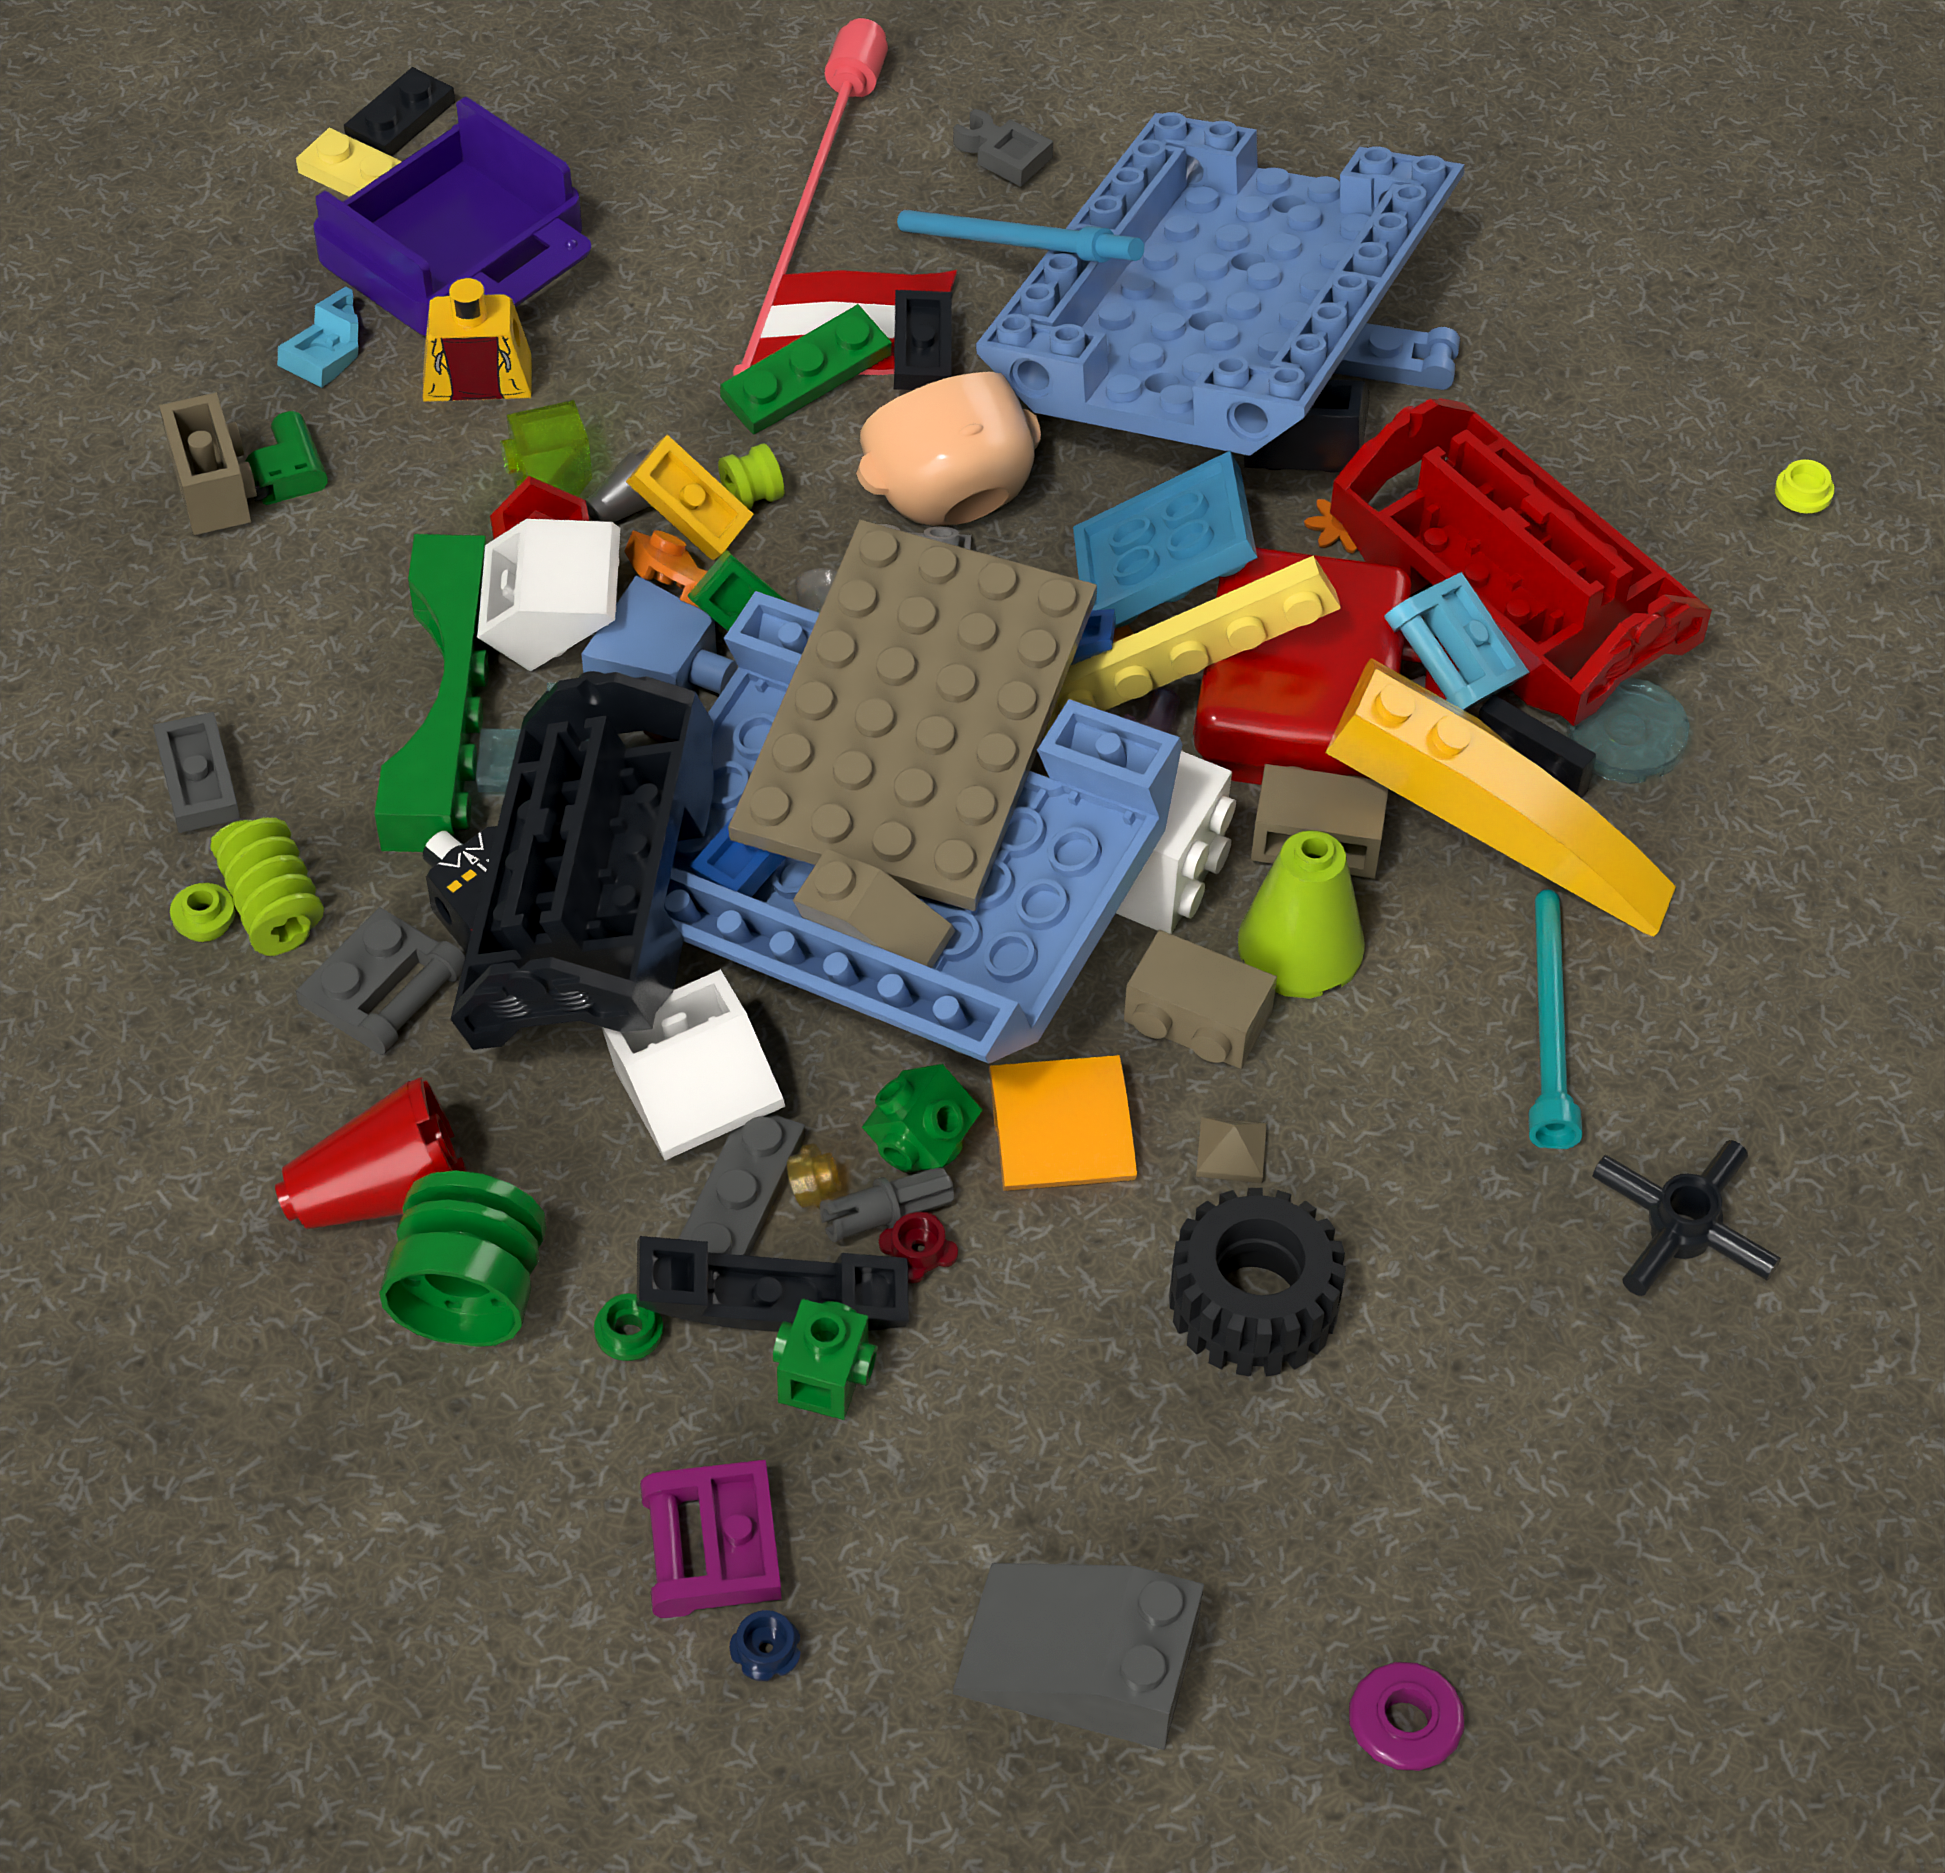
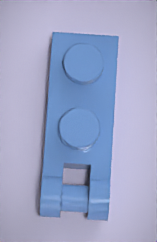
[1334,323,1460,390]

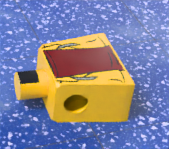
[423,278,532,402]

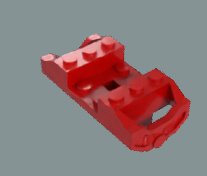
[1330,398,1712,726]

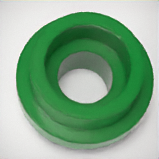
[594,1293,663,1361]

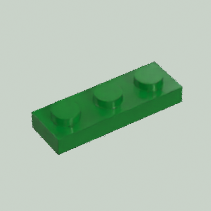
[720,304,892,435]

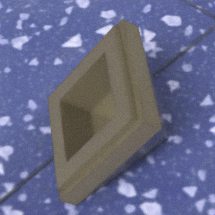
[1196,1117,1267,1183]

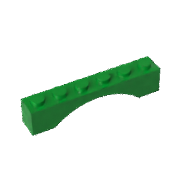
[374,534,489,852]

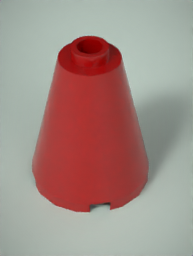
[275,1077,467,1229]

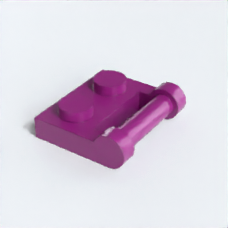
[640,1460,782,1618]

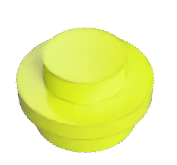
[1775,459,1834,514]

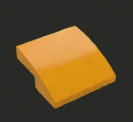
[989,1055,1137,1191]

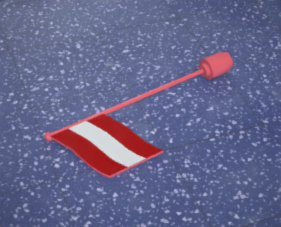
[733,18,957,376]

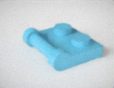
[1384,572,1529,711]

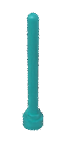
[1528,889,1582,1149]

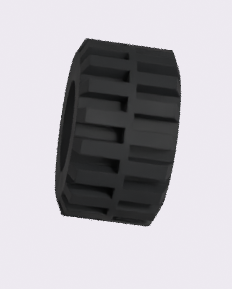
[1169,1188,1346,1376]

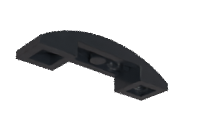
[636,1236,909,1332]

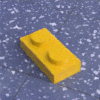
[625,435,754,560]

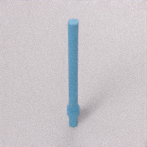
[897,210,1144,263]

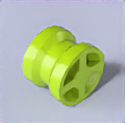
[718,443,785,510]

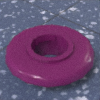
[1349,1662,1465,1771]

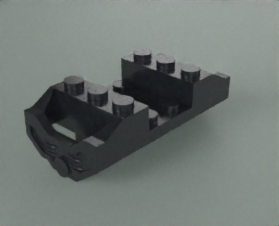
[450,671,714,1050]

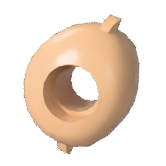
[856,372,1041,526]

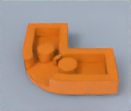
[624,530,708,608]

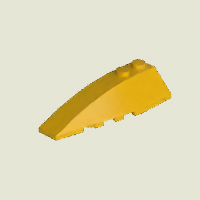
[1325,658,1676,937]

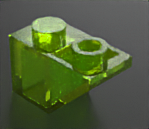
[500,400,593,497]

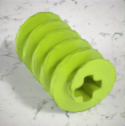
[210,818,325,956]

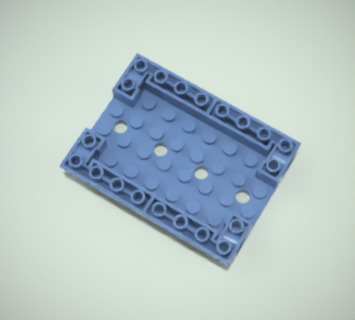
[976,112,1464,456]

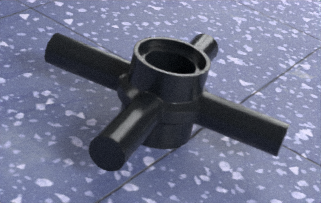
[1592,1140,1781,1296]

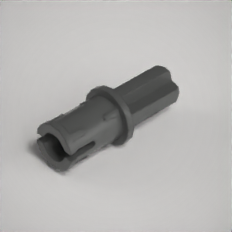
[820,1168,954,1242]

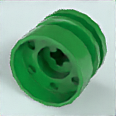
[379,1170,547,1347]

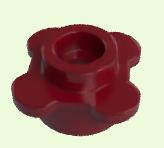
[879,1212,958,1283]

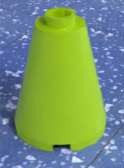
[1238,830,1365,999]

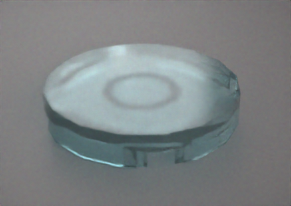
[1565,677,1690,784]

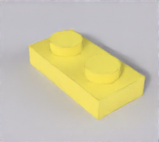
[296,128,402,197]

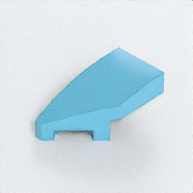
[277,286,359,388]

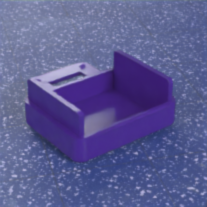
[314,96,591,336]

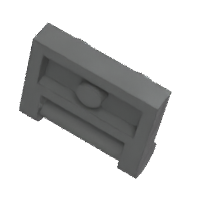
[296,907,465,1055]

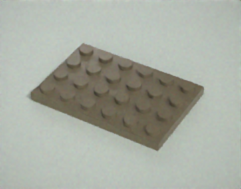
[728,520,1097,911]

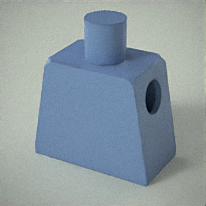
[581,576,737,694]

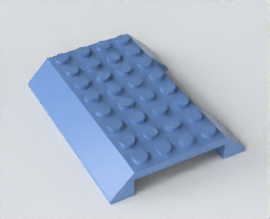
[664,591,1182,1064]

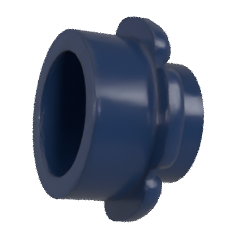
[729,1610,800,1681]

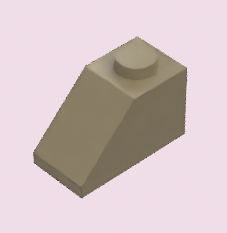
[793,848,955,968]

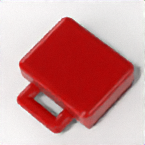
[1193,547,1459,785]

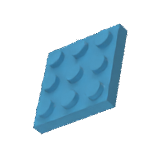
[1073,451,1257,628]

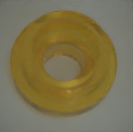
[787,1143,841,1210]

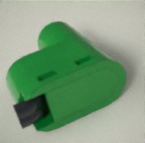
[245,411,328,505]

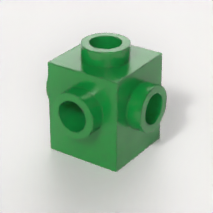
[862,1064,982,1173]
[773,1299,878,1420]

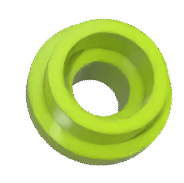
[170,883,235,942]

